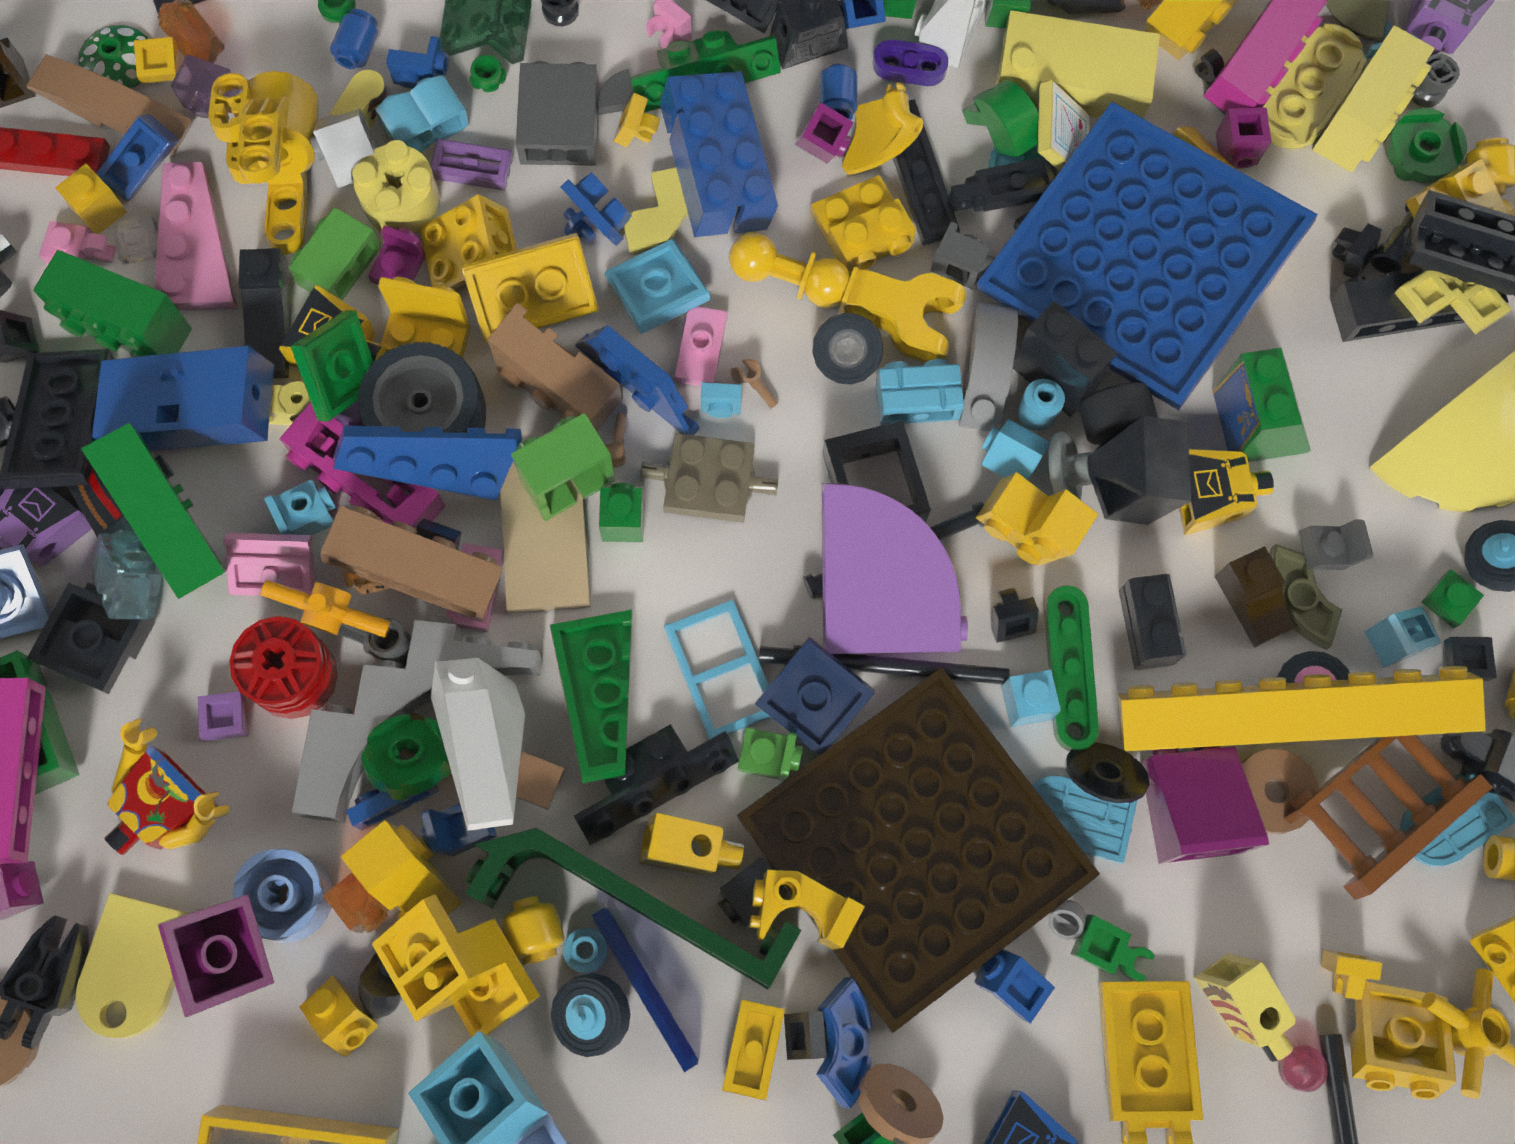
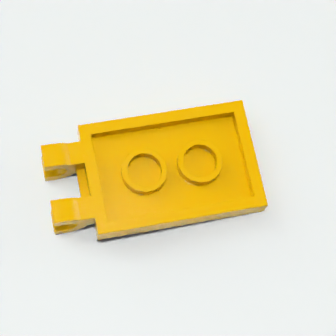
[1098,981,1203,1144]

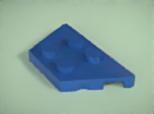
[575,325,700,435]

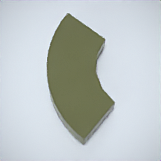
[1326,0,1390,42]
[1270,544,1343,650]

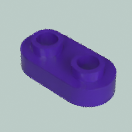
[873,39,948,86]

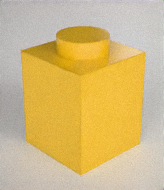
[55,164,127,234]

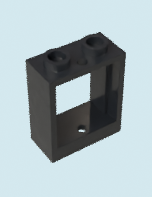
[822,420,931,522]

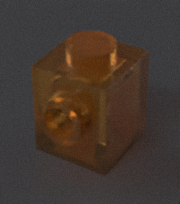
[323,873,390,934]

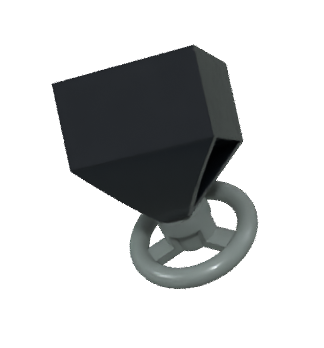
[1049,416,1191,525]

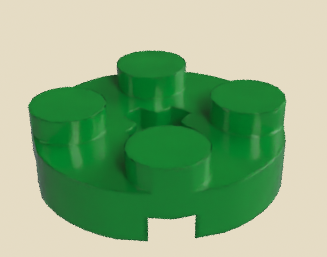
[1386,108,1467,183]
[361,715,451,800]

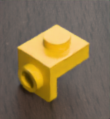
[299,975,378,1057]

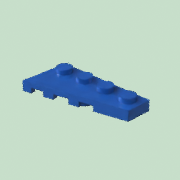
[333,426,522,501]

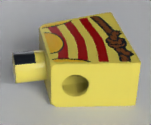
[1194,953,1296,1062]

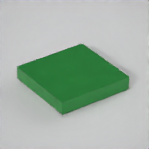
[290,310,373,422]

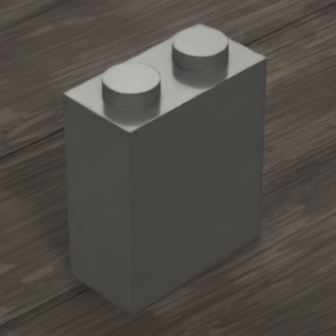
[516,61,599,166]

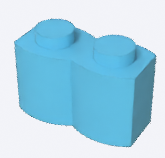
[375,75,469,153]

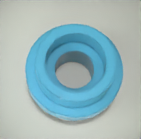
[563,928,608,973]

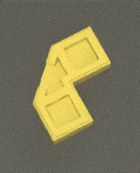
[623,167,689,254]
[1395,270,1512,335]

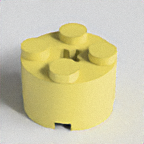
[352,140,440,234]

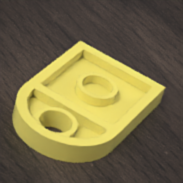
[76,893,187,1038]

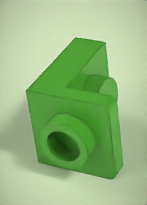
[738,727,803,781]

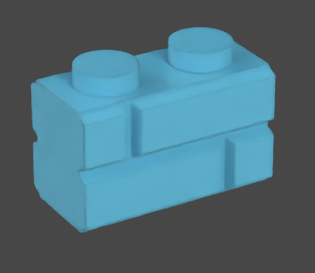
[876,359,964,425]

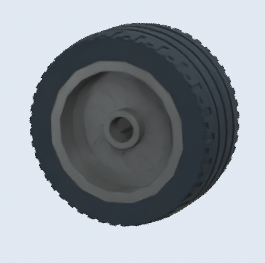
[358,342,486,433]

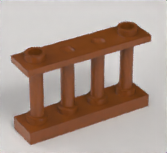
[1284,735,1493,900]

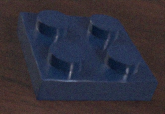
[755,637,875,755]

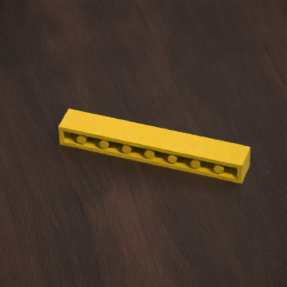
[1118,666,1486,751]

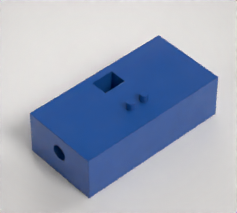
[92,346,274,451]

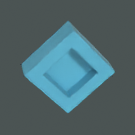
[700,382,742,418]

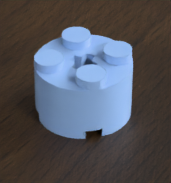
[233,849,335,943]

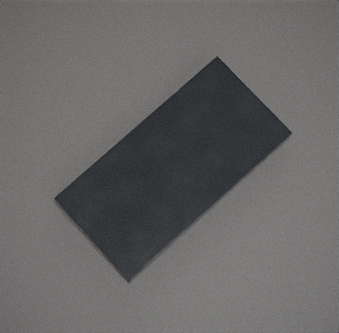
[0,349,114,489]

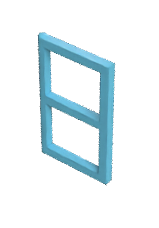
[664,600,771,740]

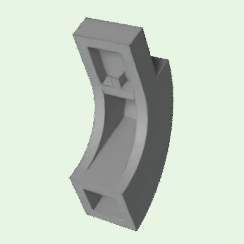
[959,301,1018,432]

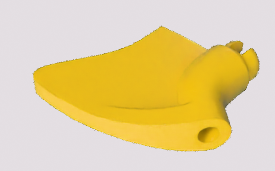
[842,82,923,175]

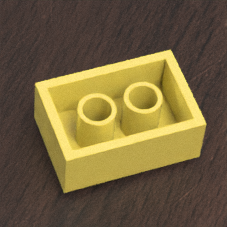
[1313,25,1435,173]

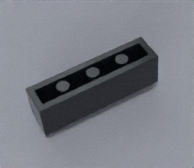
[1330,269,1509,342]

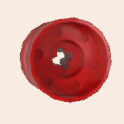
[229,616,338,719]

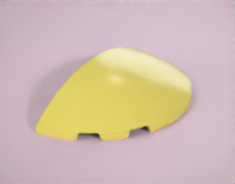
[1369,351,1515,512]

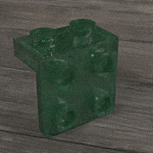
[440,0,532,64]

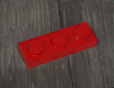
[0,127,110,176]

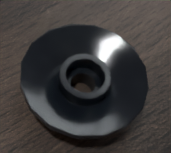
[1065,742,1150,803]

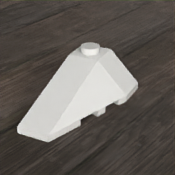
[915,0,987,68]
[431,658,525,830]

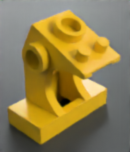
[749,870,865,950]

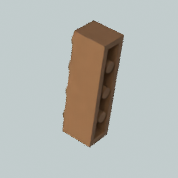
[320,505,503,623]

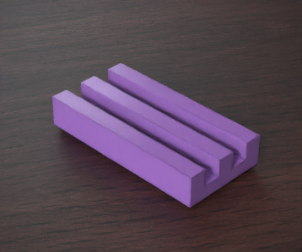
[430,139,514,191]

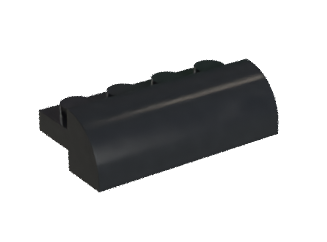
[1405,190,1515,296]

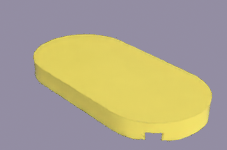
[1263,24,1367,149]

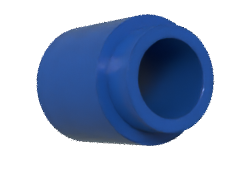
[330,9,378,69]
[819,63,858,120]

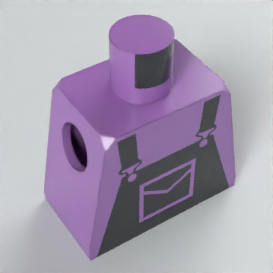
[1405,0,1495,55]
[0,487,92,567]

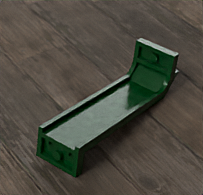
[465,828,802,990]

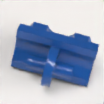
[560,172,632,246]

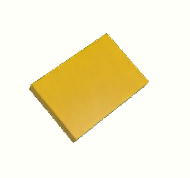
[461,233,599,344]

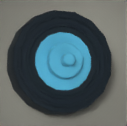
[1464,520,1515,592]
[550,973,631,1057]

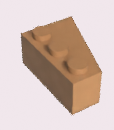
[487,303,622,431]

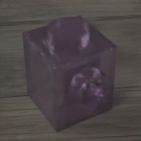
[170,54,240,118]

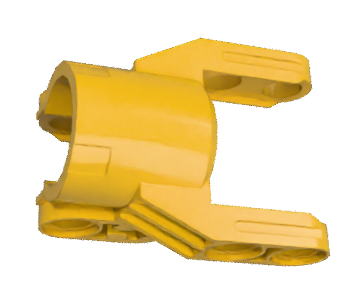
[208,71,319,255]

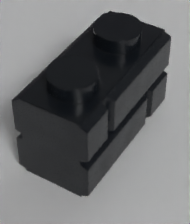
[1119,574,1186,670]

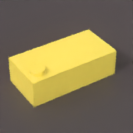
[996,10,1160,119]

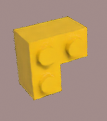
[976,472,1099,566]

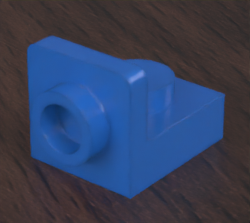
[974,949,1055,1024]

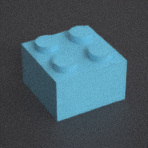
[408,1031,548,1144]

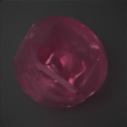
[1278,1045,1327,1092]

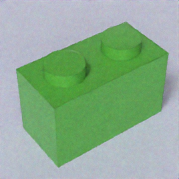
[289,207,381,301]

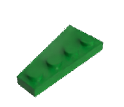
[550,609,632,784]

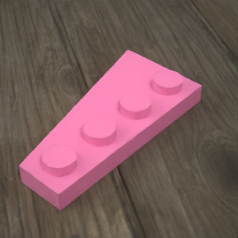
[154,162,238,310]

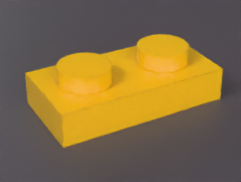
[722,999,785,1101]

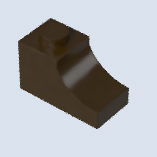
[0,37,36,108]
[1214,546,1295,648]

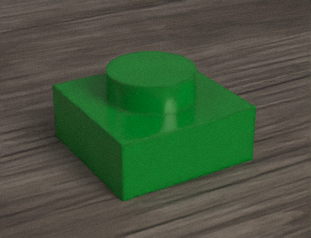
[1421,569,1484,629]

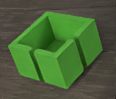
[511,413,616,521]

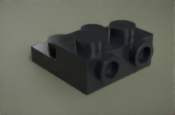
[27,582,155,694]

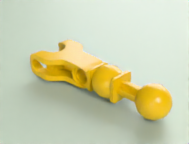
[728,232,967,363]

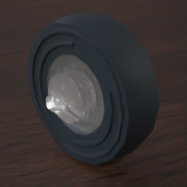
[812,313,884,385]

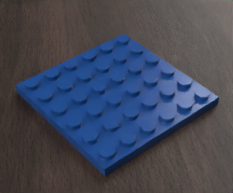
[977,102,1318,411]

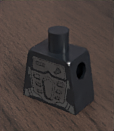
[769,0,848,70]

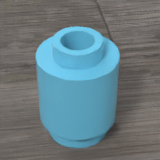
[1018,379,1065,430]

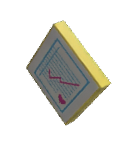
[1038,80,1090,171]

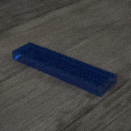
[591,907,699,1073]

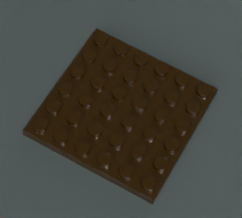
[737,667,1100,1033]

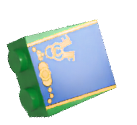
[1212,347,1311,462]

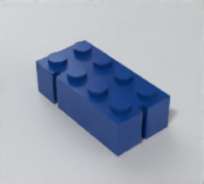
[660,71,778,237]

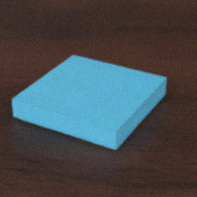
[604,238,710,334]

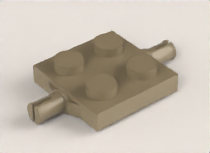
[640,433,779,523]

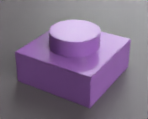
[198,691,247,741]

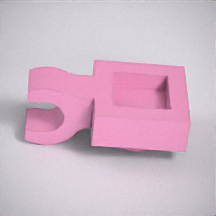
[39,221,117,264]

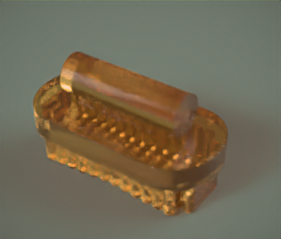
[157,0,224,66]

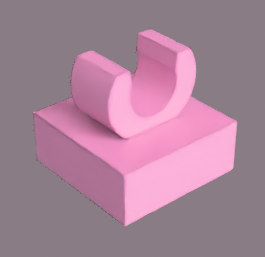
[646,0,692,49]

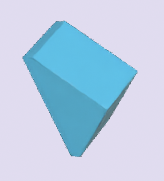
[1364,606,1442,668]

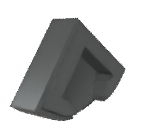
[598,69,633,115]

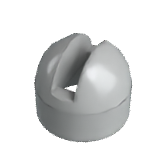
[1049,900,1086,940]

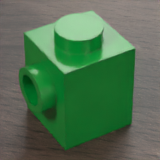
[599,483,644,542]

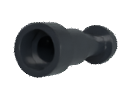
[1371,204,1414,274]

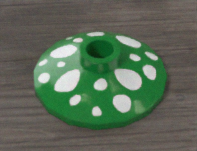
[78,25,148,89]

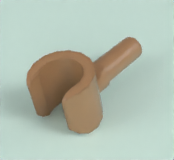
[731,359,778,409]
[605,413,627,467]

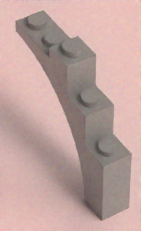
[292,616,542,823]

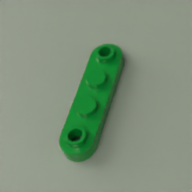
[1044,585,1099,751]

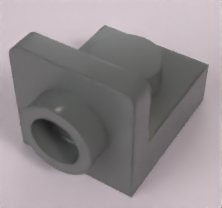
[1299,519,1373,570]

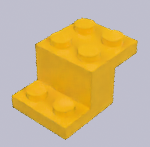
[372,894,540,1037]

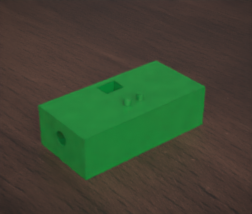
[81,422,226,599]

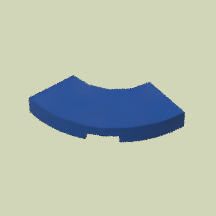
[816,977,873,1109]

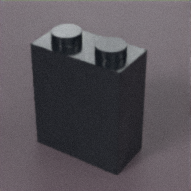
[1013,301,1118,418]

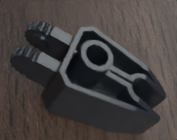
[1439,729,1515,802]
[0,915,89,1050]

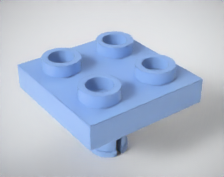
[0,544,52,639]

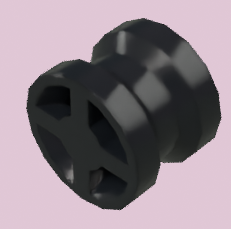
[541,0,579,27]

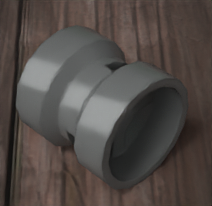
[1411,54,1460,108]

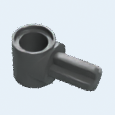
[338,618,411,668]

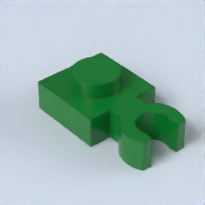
[1070,914,1155,981]

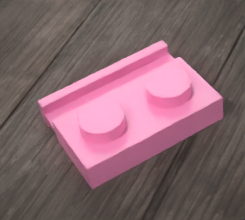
[223,533,316,596]

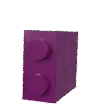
[1141,746,1269,864]
[158,894,275,1017]

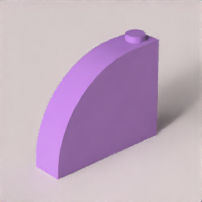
[821,483,968,654]

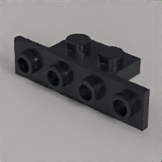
[574,724,739,845]

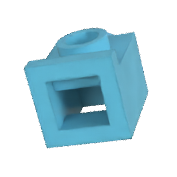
[264,479,336,535]

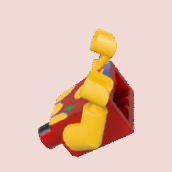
[104,718,230,855]

